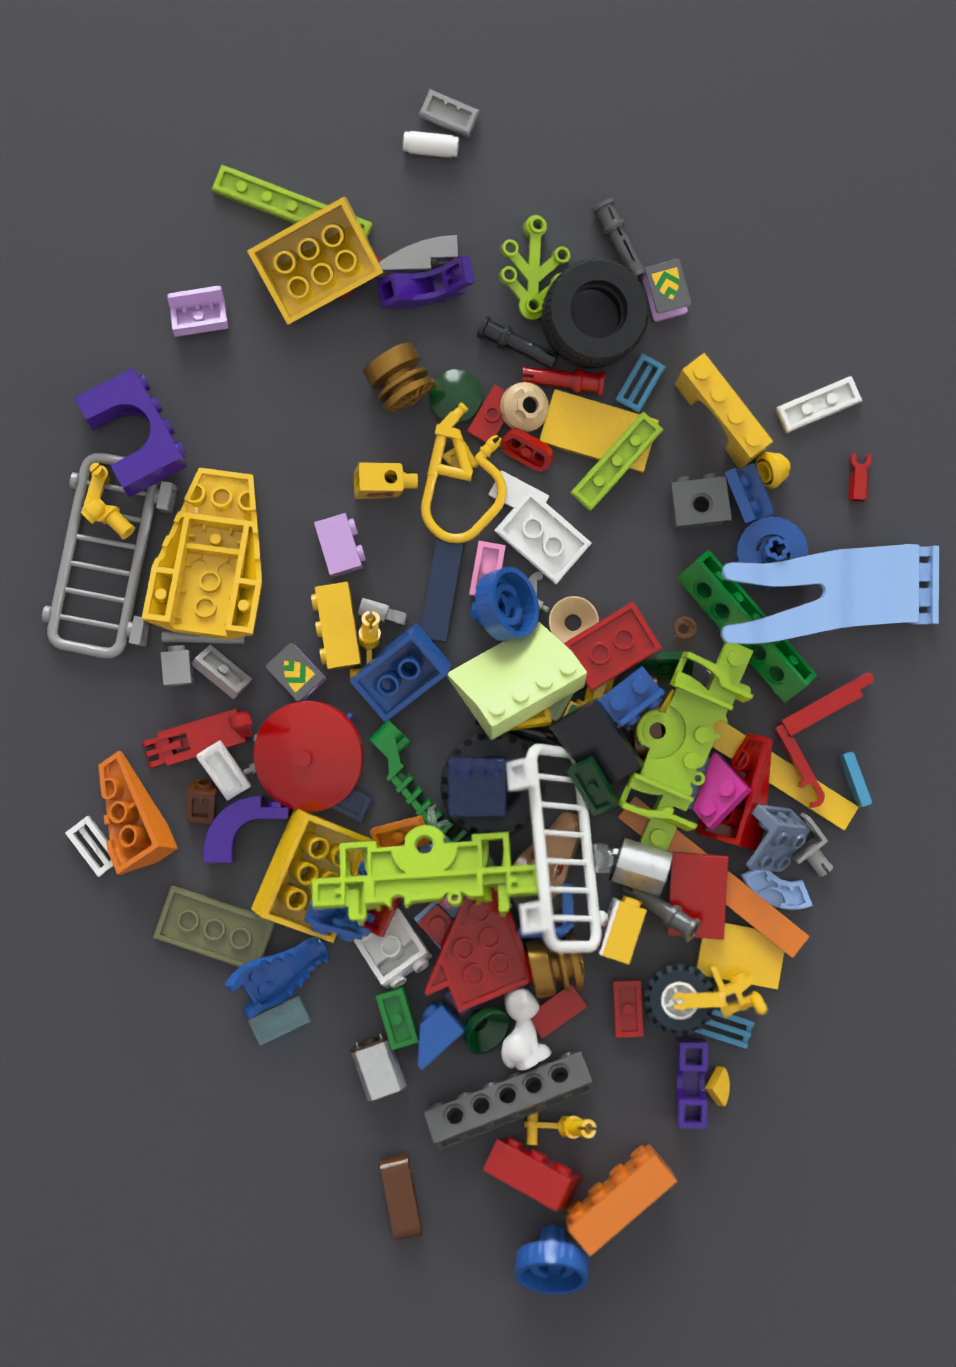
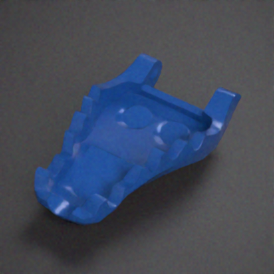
[225,937,328,1019]

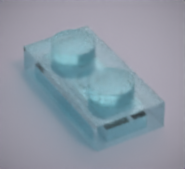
[248,995,311,1046]

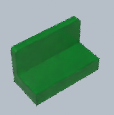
[376,984,420,1050]

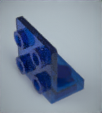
[449,759,506,816]

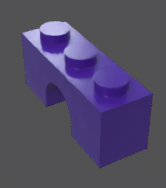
[675,1038,708,1129]

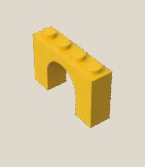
[675,353,773,469]

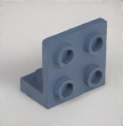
[746,804,811,872]

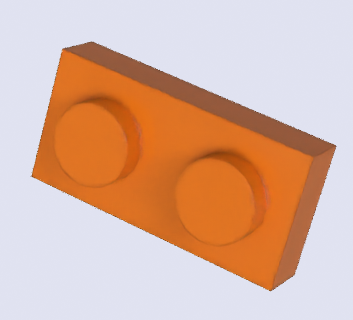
[370,815,431,848]

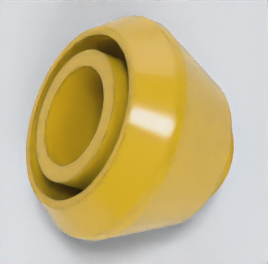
[755,452,790,489]

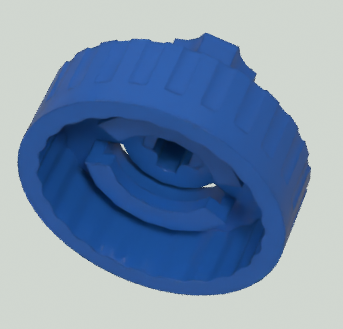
[734,516,808,590]
[470,567,539,642]
[515,1225,589,1295]

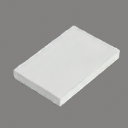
[494,489,592,585]

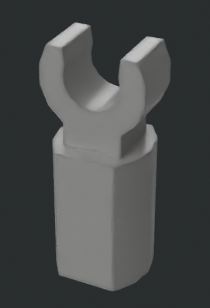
[358,598,407,625]

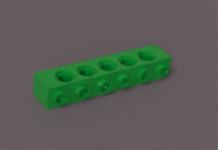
[677,550,817,703]

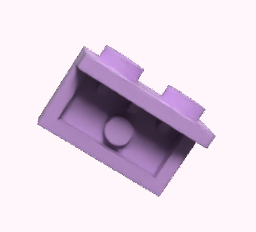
[167,286,228,337]

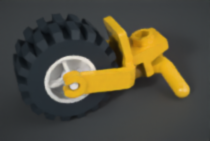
[644,962,767,1036]

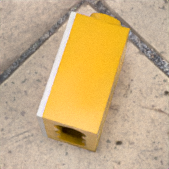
[596,895,647,964]

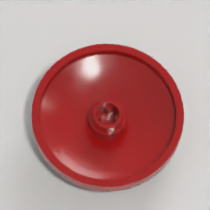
[253,700,364,812]

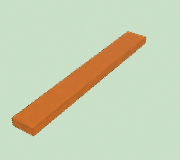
[618,796,810,958]

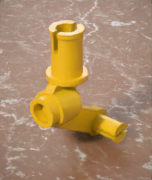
[80,463,135,540]
[350,611,381,679]
[524,1113,596,1145]

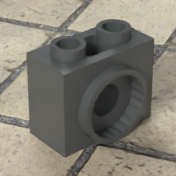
[668,473,732,530]

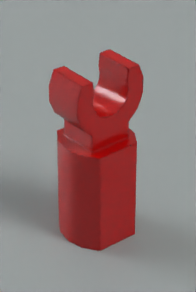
[848,453,872,502]

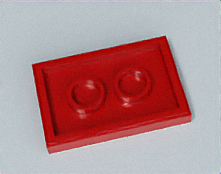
[563,602,662,692]
[668,852,729,940]

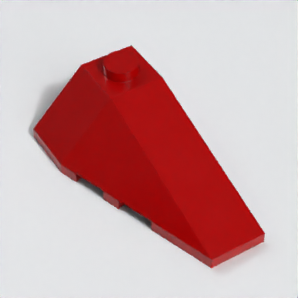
[696,733,773,851]

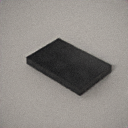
[550,698,644,785]

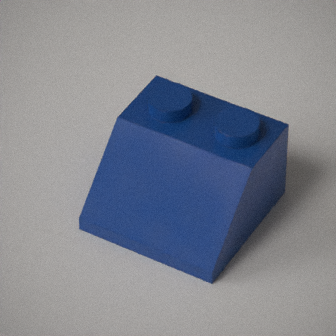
[418,999,464,1070]

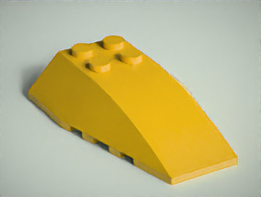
[142,468,262,639]

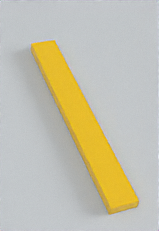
[660,689,859,830]

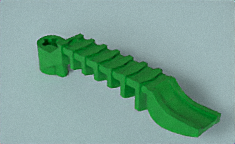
[369,720,496,868]

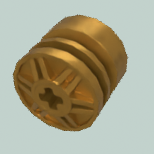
[363,342,435,413]
[526,931,585,999]

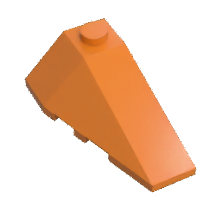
[98,751,178,875]

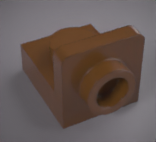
[186,779,218,824]

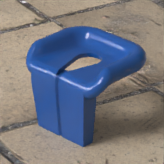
[518,884,575,939]

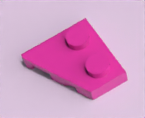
[692,753,751,830]

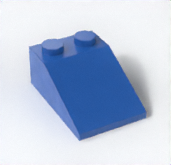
[350,623,451,722]

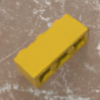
[311,582,362,670]

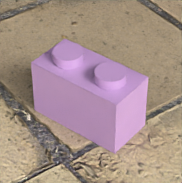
[314,513,366,578]

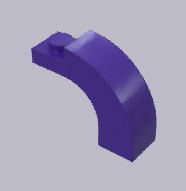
[377,256,475,309]
[203,796,291,863]

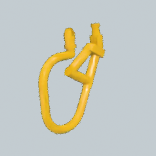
[421,402,507,543]

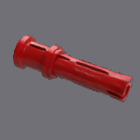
[522,366,606,396]

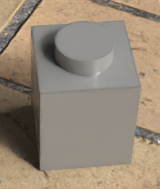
[161,645,195,687]

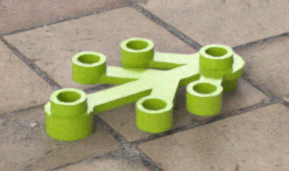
[499,215,570,320]

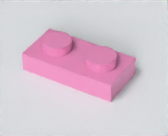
[469,541,506,596]

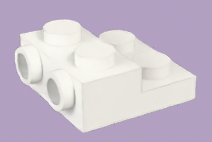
[353,908,433,989]

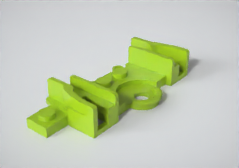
[618,642,753,851]
[312,825,539,926]

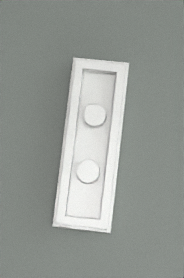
[775,376,862,434]

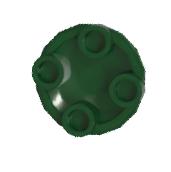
[429,369,483,423]

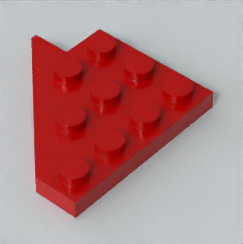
[424,888,534,1012]

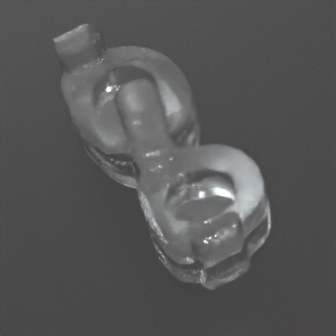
[427,804,452,843]

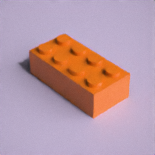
[565,1143,677,1256]

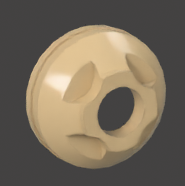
[500,382,549,432]
[549,596,599,643]

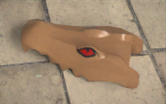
[512,812,581,902]

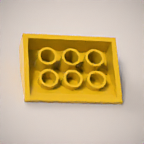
[247,197,383,325]
[251,809,373,943]

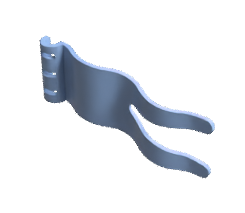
[721,544,939,644]

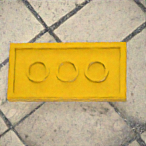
[540,389,659,473]

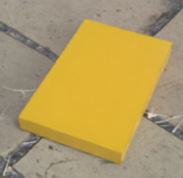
[696,923,784,989]

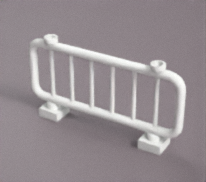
[506,744,608,953]

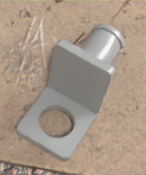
[791,812,833,877]

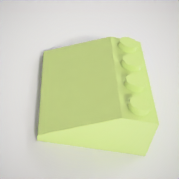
[446,622,587,740]

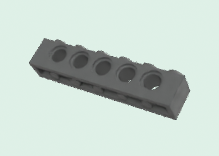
[424,1051,595,1151]

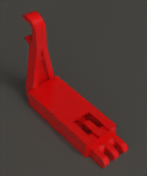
[772,673,874,808]
[142,709,254,768]

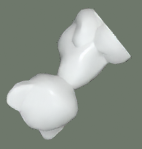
[501,986,551,1070]

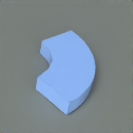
[740,869,813,910]

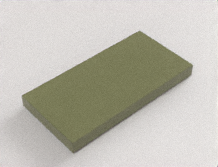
[153,885,276,967]

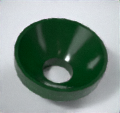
[463,1007,510,1054]

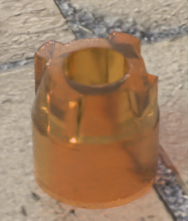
[673,616,696,639]

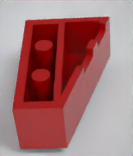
[483,1136,583,1211]

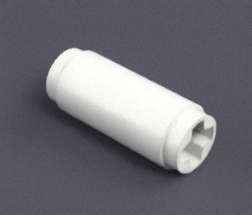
[403,131,459,158]

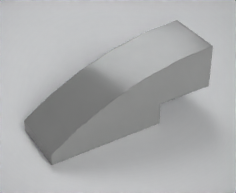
[378,235,458,278]

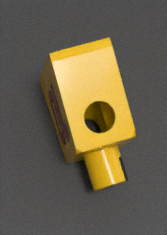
[354,463,418,499]

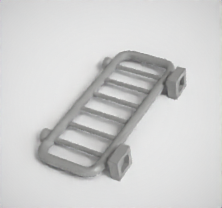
[42,453,178,658]

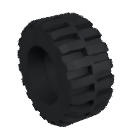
[440,733,547,836]

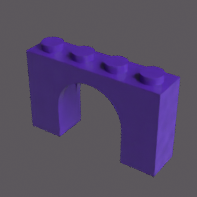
[74,368,188,497]

